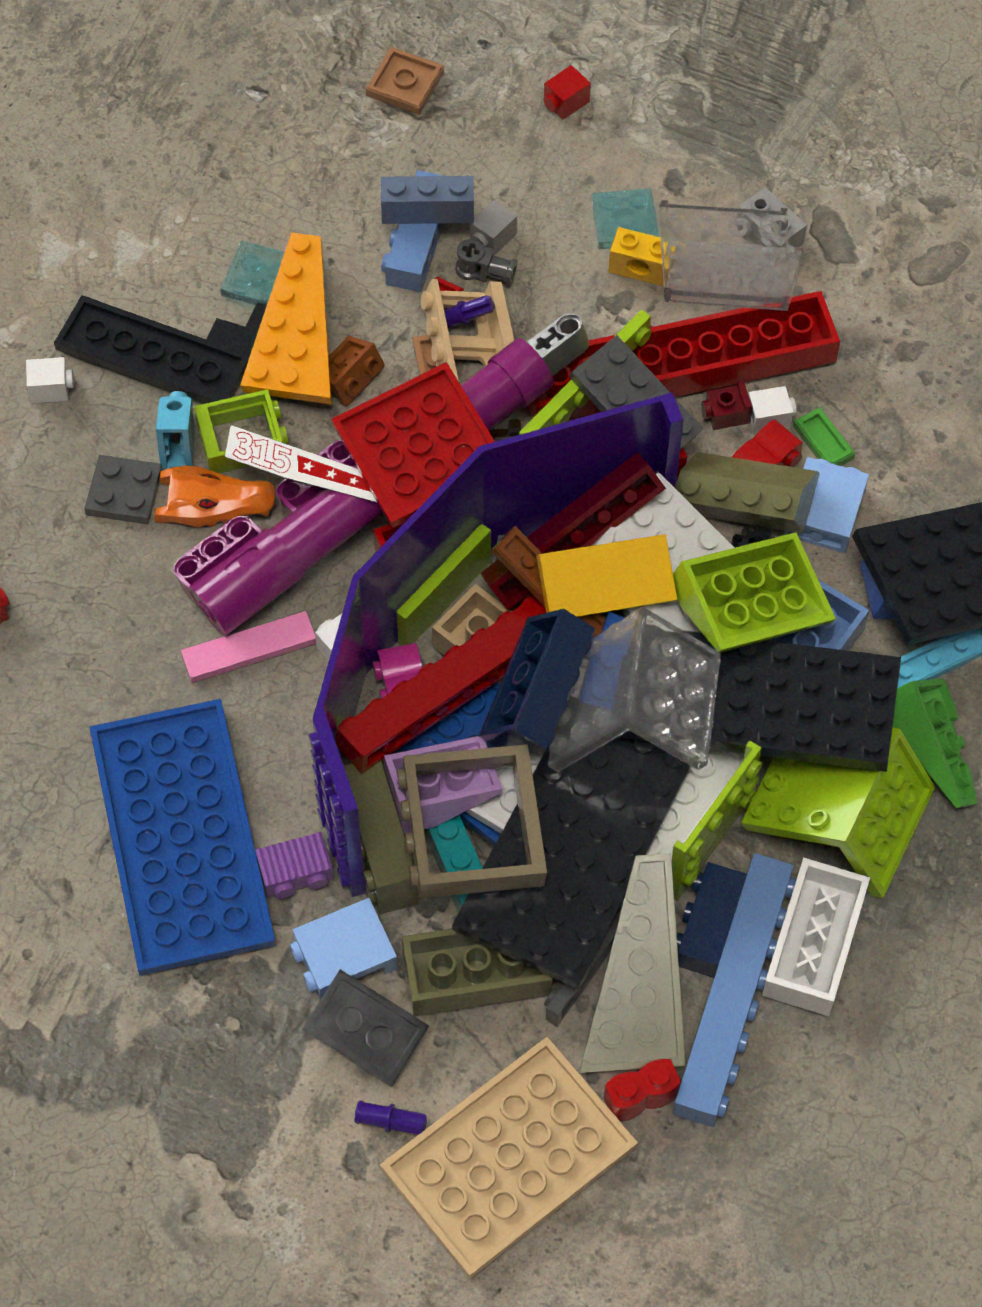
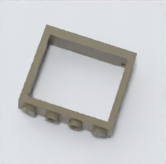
[397,744,547,898]

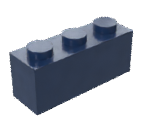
[677,862,747,978]

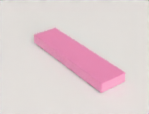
[181,611,316,683]

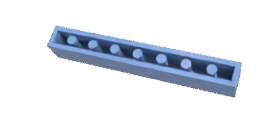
[673,853,797,1127]

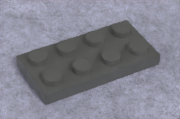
[569,335,703,450]

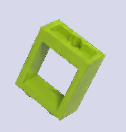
[194,389,289,473]

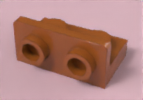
[329,335,385,406]

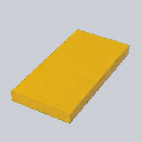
[536,534,677,617]

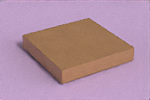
[366,47,444,115]

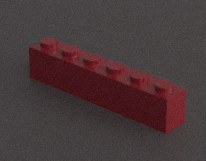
[480,452,666,610]

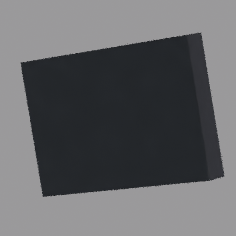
[302,969,429,1087]

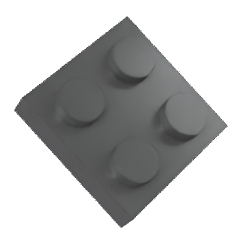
[84,455,162,524]

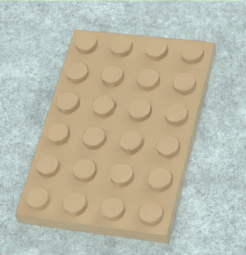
[380,1037,638,1279]

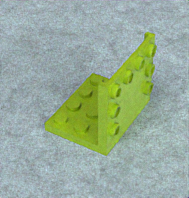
[741,727,935,898]
[671,741,762,901]

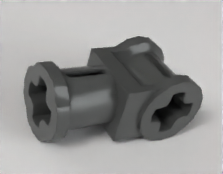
[455,239,518,286]

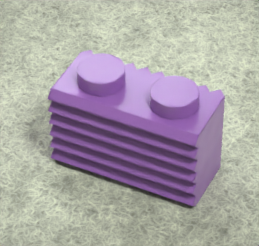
[255,832,334,899]

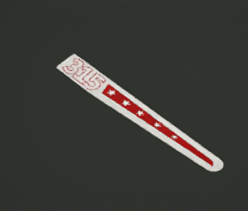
[225,425,377,502]

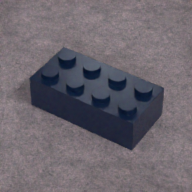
[479,609,595,752]

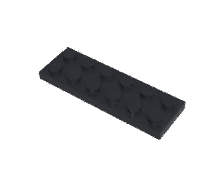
[54,295,250,404]

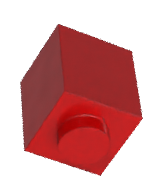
[543,65,591,120]

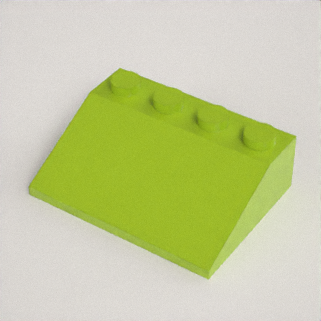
[673,532,836,653]

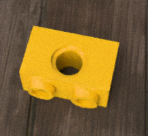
[608,227,678,287]

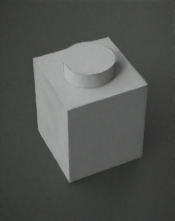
[470,200,517,255]

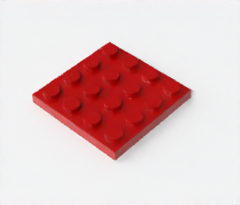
[331,362,495,528]

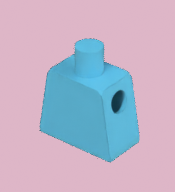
[156,391,195,470]

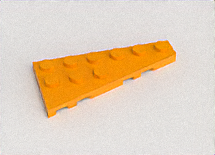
[240,233,333,405]

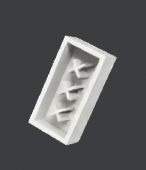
[762,857,870,1016]

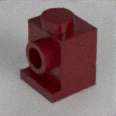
[701,380,752,430]

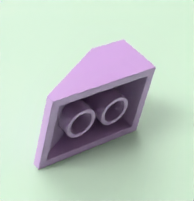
[384,736,503,833]

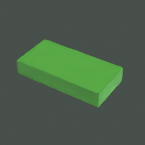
[793,407,855,466]

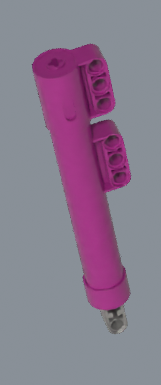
[173,313,589,637]

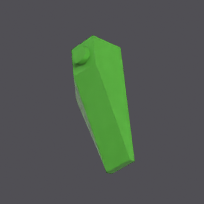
[892,678,978,808]

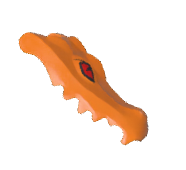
[154,465,276,528]

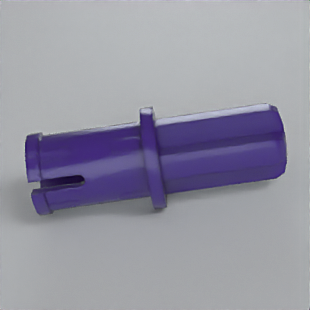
[444,295,495,328]
[354,1100,427,1134]

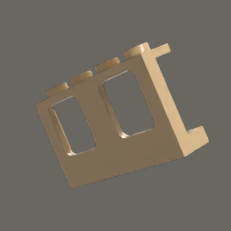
[421,279,514,381]

